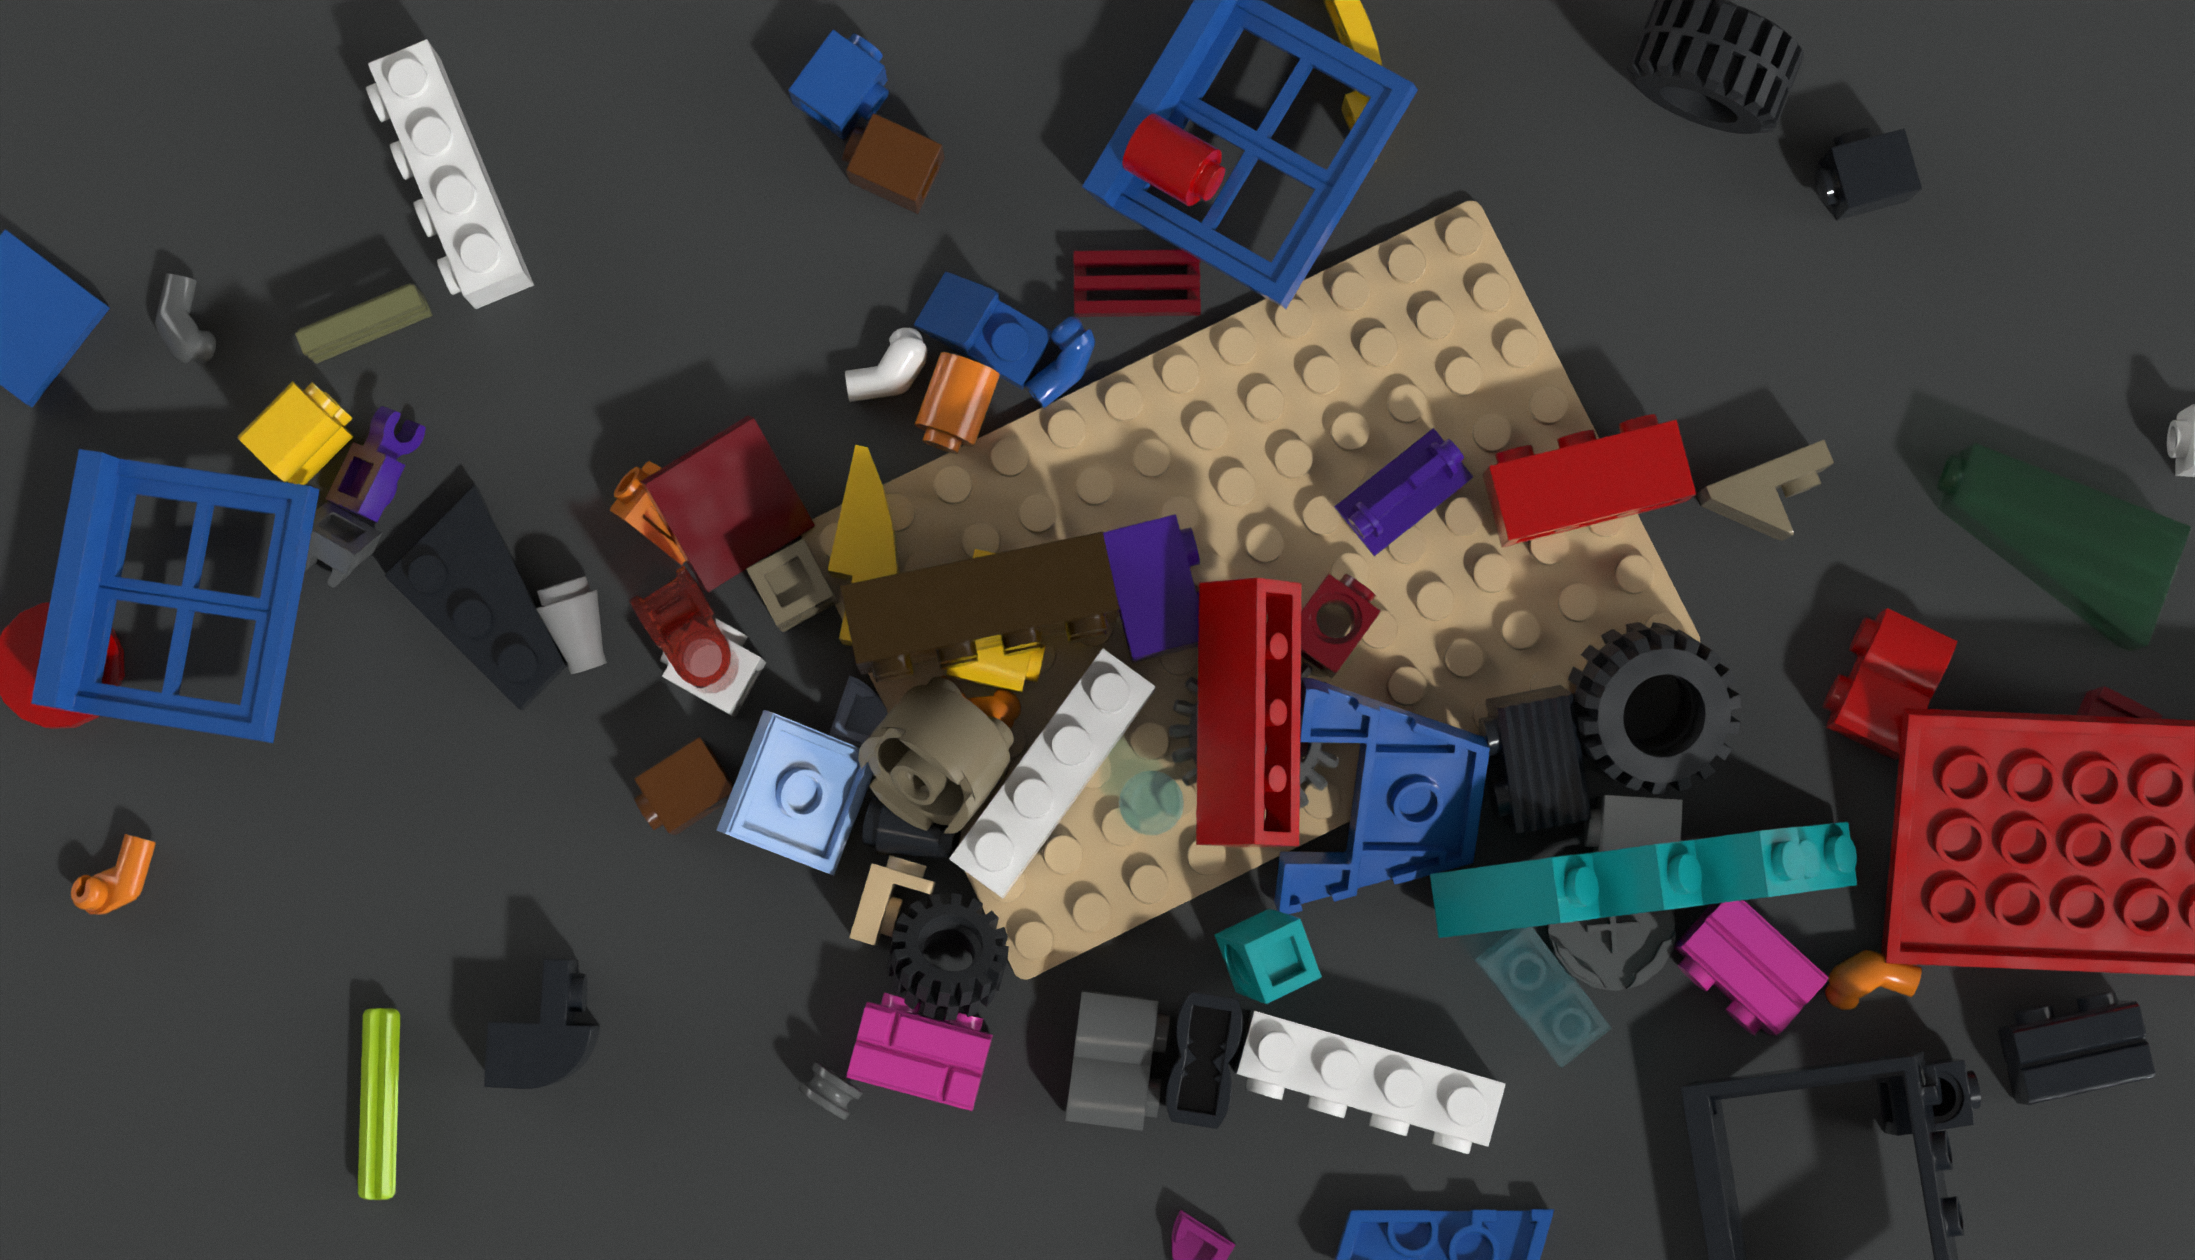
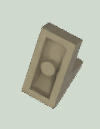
[1696,440,1834,541]

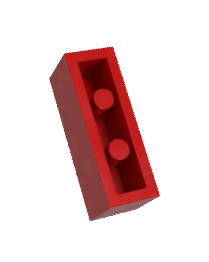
[1482,414,1696,548]

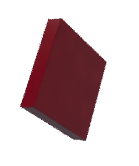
[640,415,815,592]

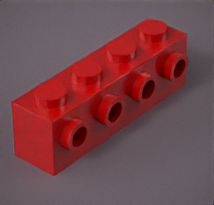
[1196,578,1302,847]

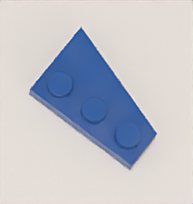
[1334,1209,1555,1260]

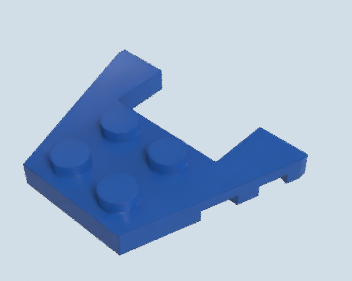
[1274,678,1490,914]

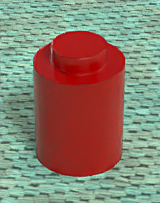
[1122,113,1225,206]

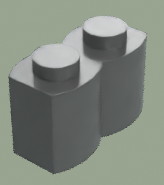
[1065,990,1170,1131]

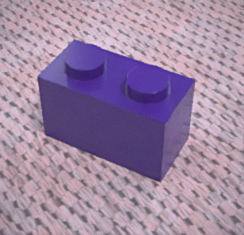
[1103,514,1200,663]

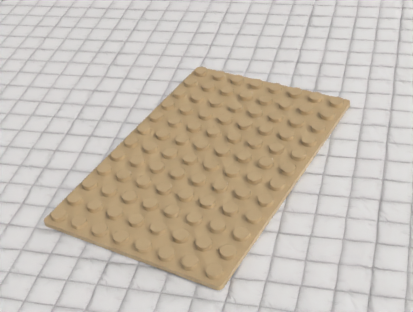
[801,201,1700,980]

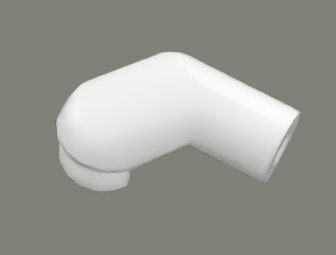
[845,328,928,402]

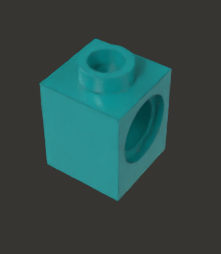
[1214,908,1322,1004]

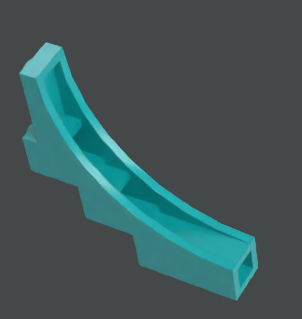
[1430,822,1857,938]

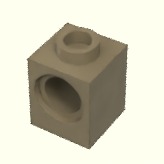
[747,538,839,632]

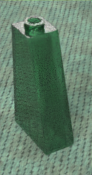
[1937,443,2192,651]

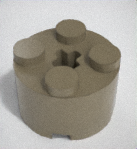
[858,677,1014,834]

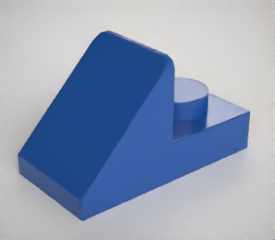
[914,271,1052,390]

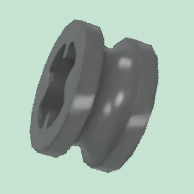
[798,1061,864,1120]

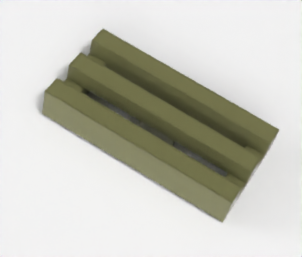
[295,283,433,364]

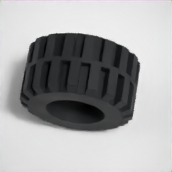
[1626,0,1804,134]
[1568,622,1742,794]

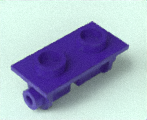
[1334,428,1474,556]

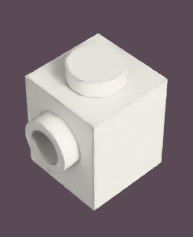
[660,618,766,718]

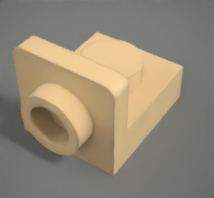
[849,855,936,946]

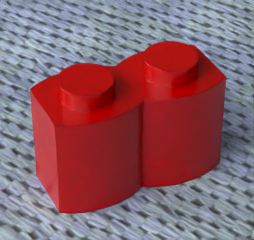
[1823,608,1958,760]

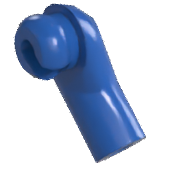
[1024,316,1096,409]

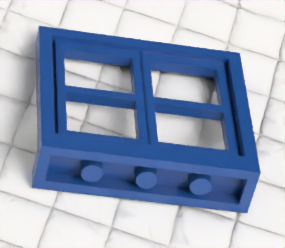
[1082,0,1418,309]
[31,449,319,743]

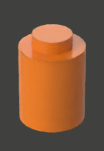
[914,352,1000,454]

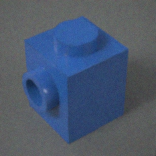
[788,30,889,140]

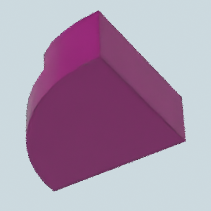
[1171,1209,1236,1260]

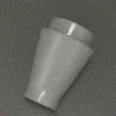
[536,576,607,674]

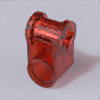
[629,566,739,694]

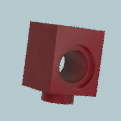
[1301,574,1381,679]

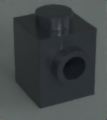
[1815,128,1922,221]

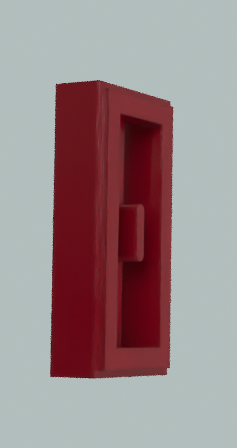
[1074,250,1201,317]

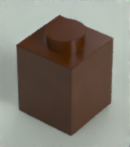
[842,113,945,214]
[634,737,734,835]

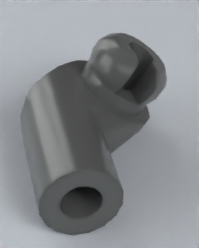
[155,274,216,364]

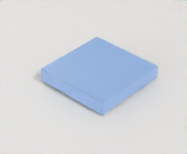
[717,710,873,876]

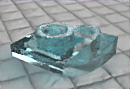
[1474,927,1612,1068]

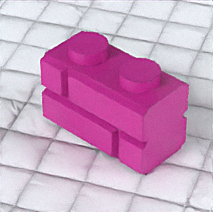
[1674,900,1829,1036]
[846,992,993,1111]

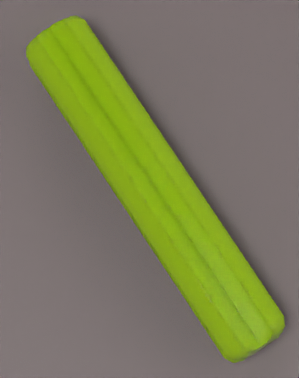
[358,1008,400,1200]

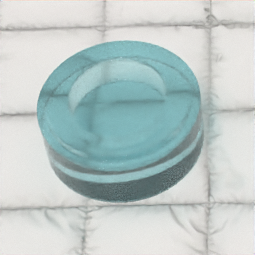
[1119,771,1184,836]

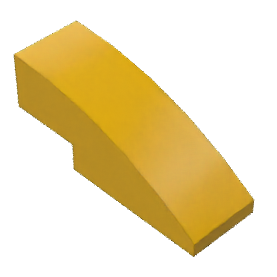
[828,445,900,646]

